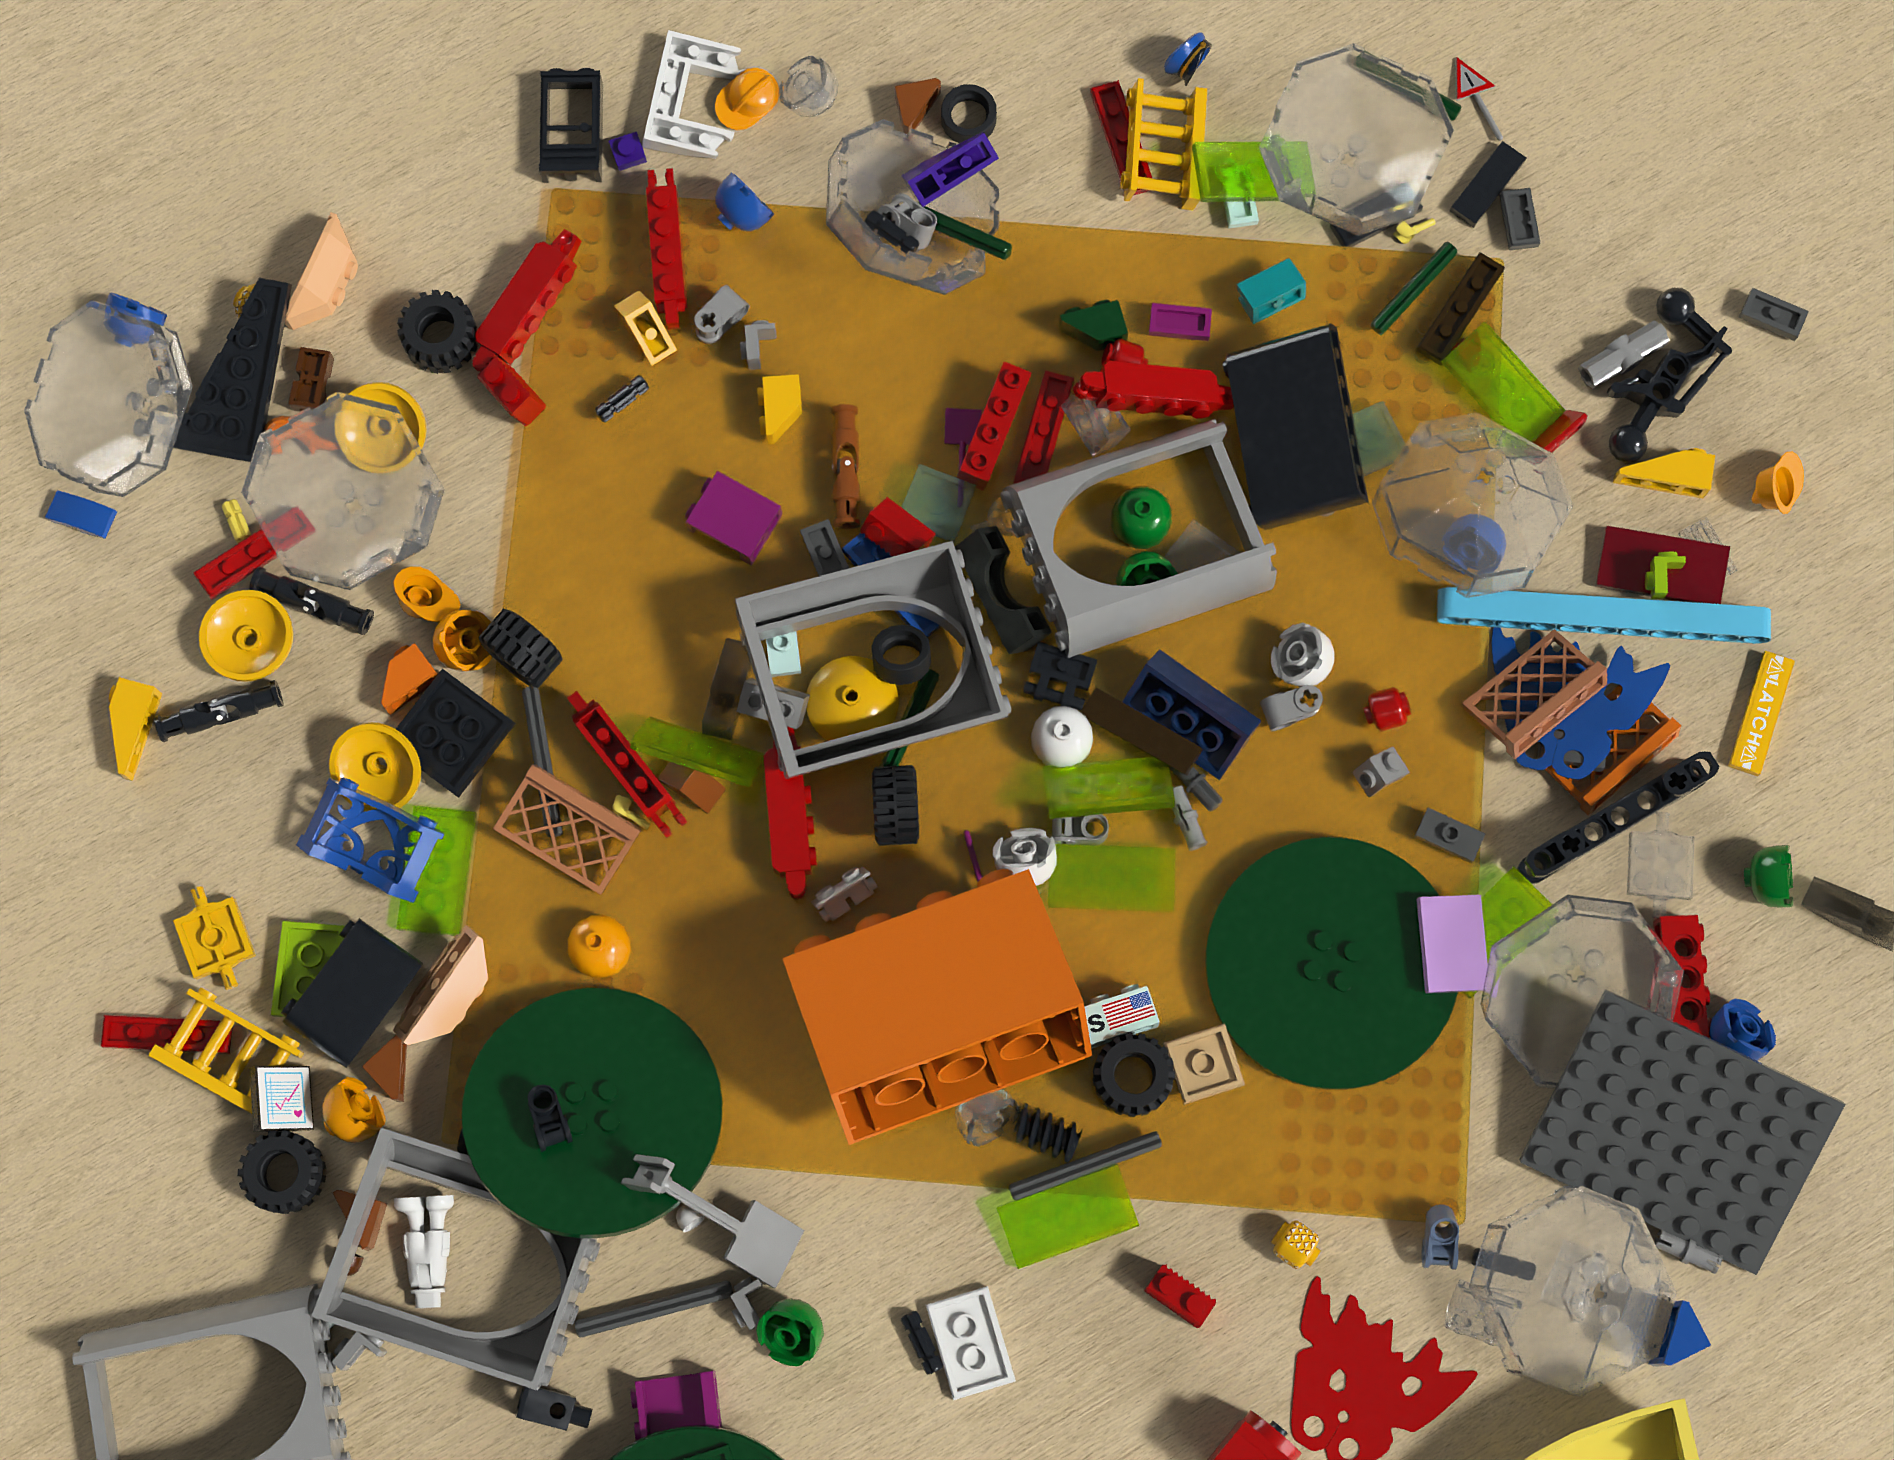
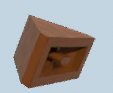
[895,78,941,139]
[657,754,726,814]
[362,1035,407,1102]
[333,1190,388,1251]

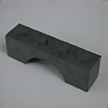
[955,526,1052,655]

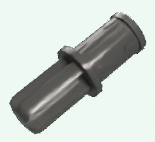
[1169,766,1223,811]

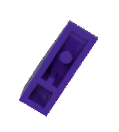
[901,132,999,207]

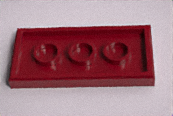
[1595,526,1731,604]

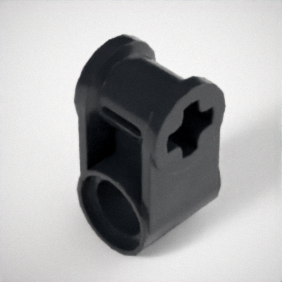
[527,1084,573,1152]

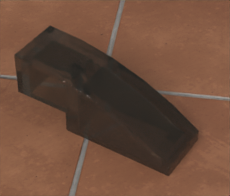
[702,638,752,741]
[1801,876,1894,952]

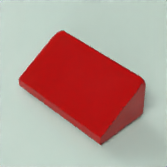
[1524,410,1588,463]

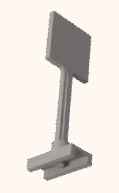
[621,1154,804,1288]

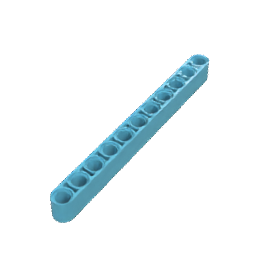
[1437,587,1771,644]

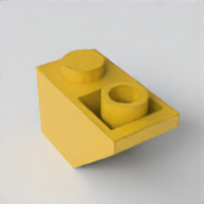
[757,374,802,445]

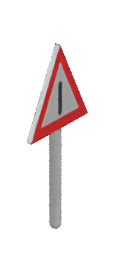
[1456,57,1503,141]

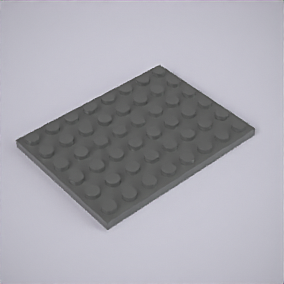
[1519,989,1846,1275]

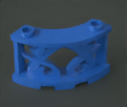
[296,777,445,903]

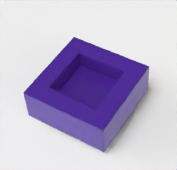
[608,131,647,171]

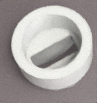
[676,1205,705,1232]

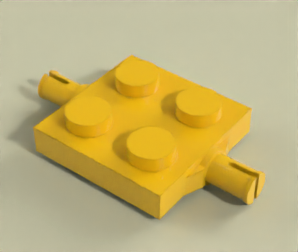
[173,886,256,990]

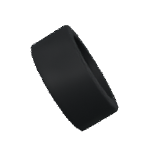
[941,84,997,143]
[871,625,931,685]

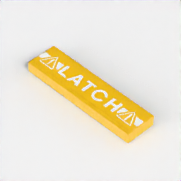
[1728,650,1795,777]

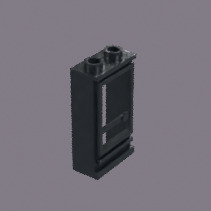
[539,68,603,183]

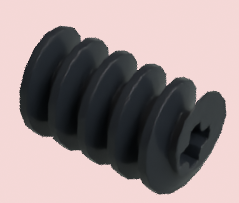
[1012,1103,1084,1163]

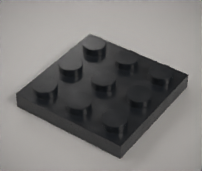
[396,668,516,798]

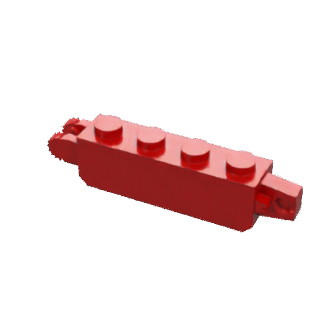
[646,168,688,330]
[472,229,582,372]
[1073,361,1234,419]
[567,691,688,838]
[763,726,817,900]

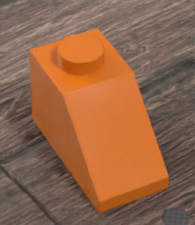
[381,643,438,715]

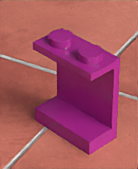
[685,471,783,566]
[630,1371,722,1440]

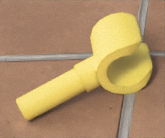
[1393,218,1435,244]
[612,795,651,830]

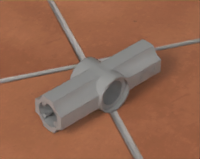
[1578,320,1670,389]

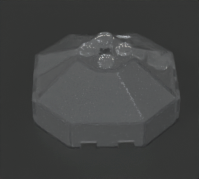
[1259,43,1454,236]
[826,119,999,295]
[24,300,193,497]
[241,392,445,590]
[1372,413,1573,598]
[1480,895,1684,1088]
[1469,1186,1677,1397]

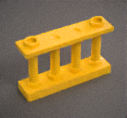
[1120,78,1207,211]
[148,987,304,1119]

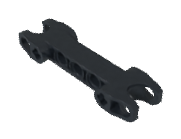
[1516,751,1720,885]

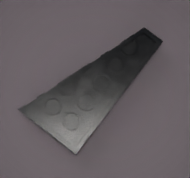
[167,278,292,464]

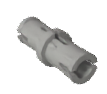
[1165,786,1208,851]
[1653,1229,1723,1274]

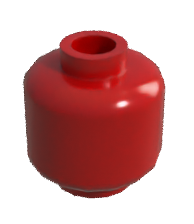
[1101,339,1148,366]
[1363,687,1412,731]

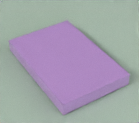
[1417,895,1490,993]

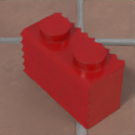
[477,357,546,426]
[860,497,936,556]
[1144,1264,1216,1328]

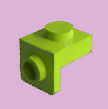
[1645,552,1686,599]

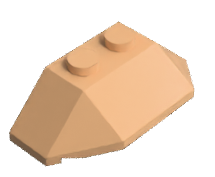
[285,212,358,330]
[393,925,488,1045]

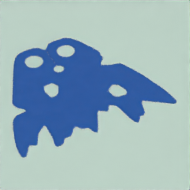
[1492,627,1670,780]

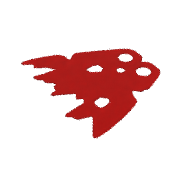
[1291,1276,1478,1460]

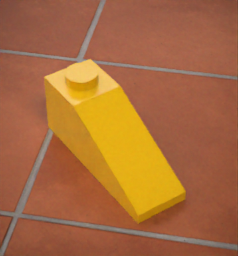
[1613,448,1715,499]
[108,677,162,781]

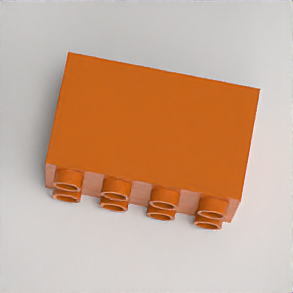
[782,869,1092,1145]

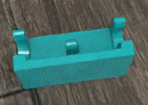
[1237,258,1306,324]

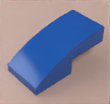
[45,490,117,539]

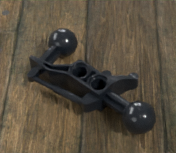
[1607,288,1732,463]

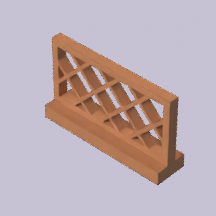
[1462,629,1607,759]
[493,764,642,895]

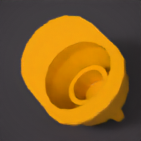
[715,68,780,130]
[1751,451,1804,514]
[393,567,461,622]

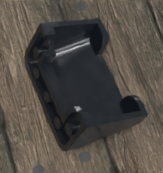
[281,918,423,1068]

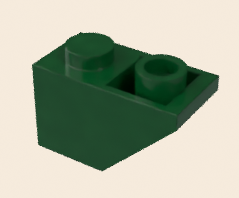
[1059,300,1128,351]

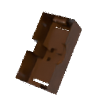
[288,347,334,415]

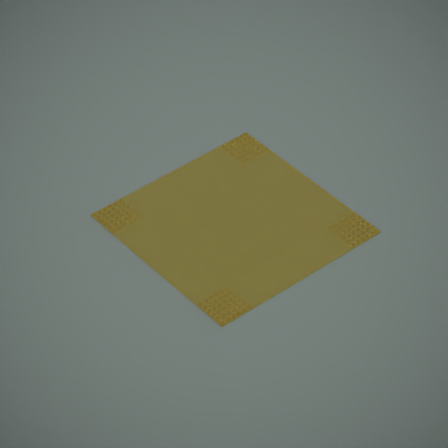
[441,188,1504,1225]

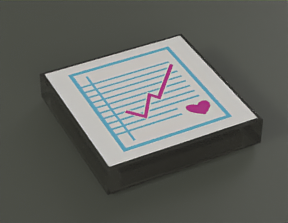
[249,1066,314,1132]

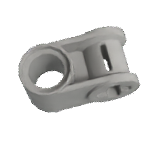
[877,193,937,249]
[694,285,750,344]
[1260,685,1323,731]
[1049,810,1109,846]

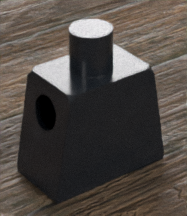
[515,1386,593,1431]

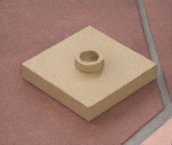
[1163,1024,1245,1105]

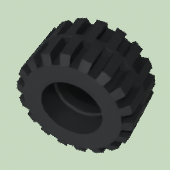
[397,290,477,374]
[478,609,563,688]
[872,765,920,846]
[1093,1033,1175,1117]
[237,1130,326,1214]

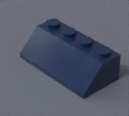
[1122,649,1261,780]

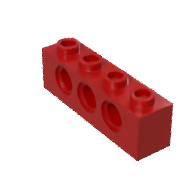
[955,361,1032,491]
[1653,915,1711,1038]

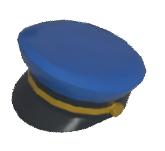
[1164,32,1212,86]

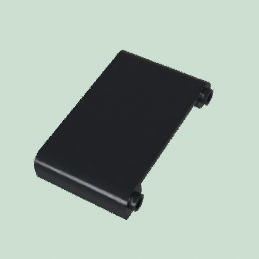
[1223,323,1369,530]

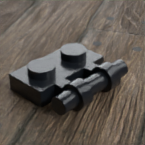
[1022,642,1098,711]

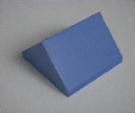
[1648,1300,1711,1366]

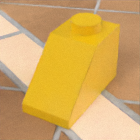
[614,291,677,366]

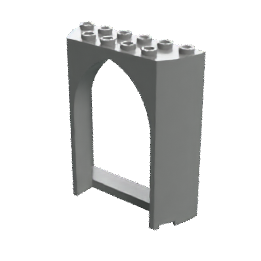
[1000,419,1277,658]
[735,541,1011,779]
[311,1128,600,1390]
[72,1284,351,1460]

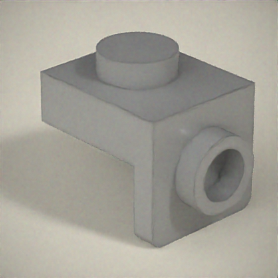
[740,320,777,370]
[1353,746,1410,797]
[730,1277,763,1331]
[332,1331,387,1371]

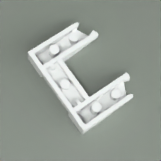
[642,30,746,159]

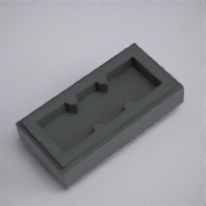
[1499,188,1540,251]
[1414,808,1485,864]

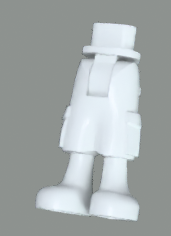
[394,1195,454,1308]

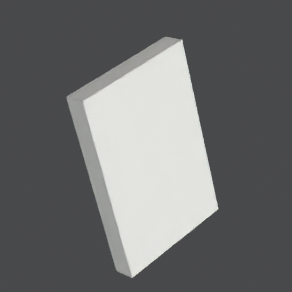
[926,1286,1016,1400]

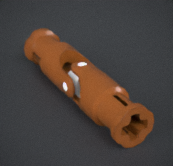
[831,404,860,529]

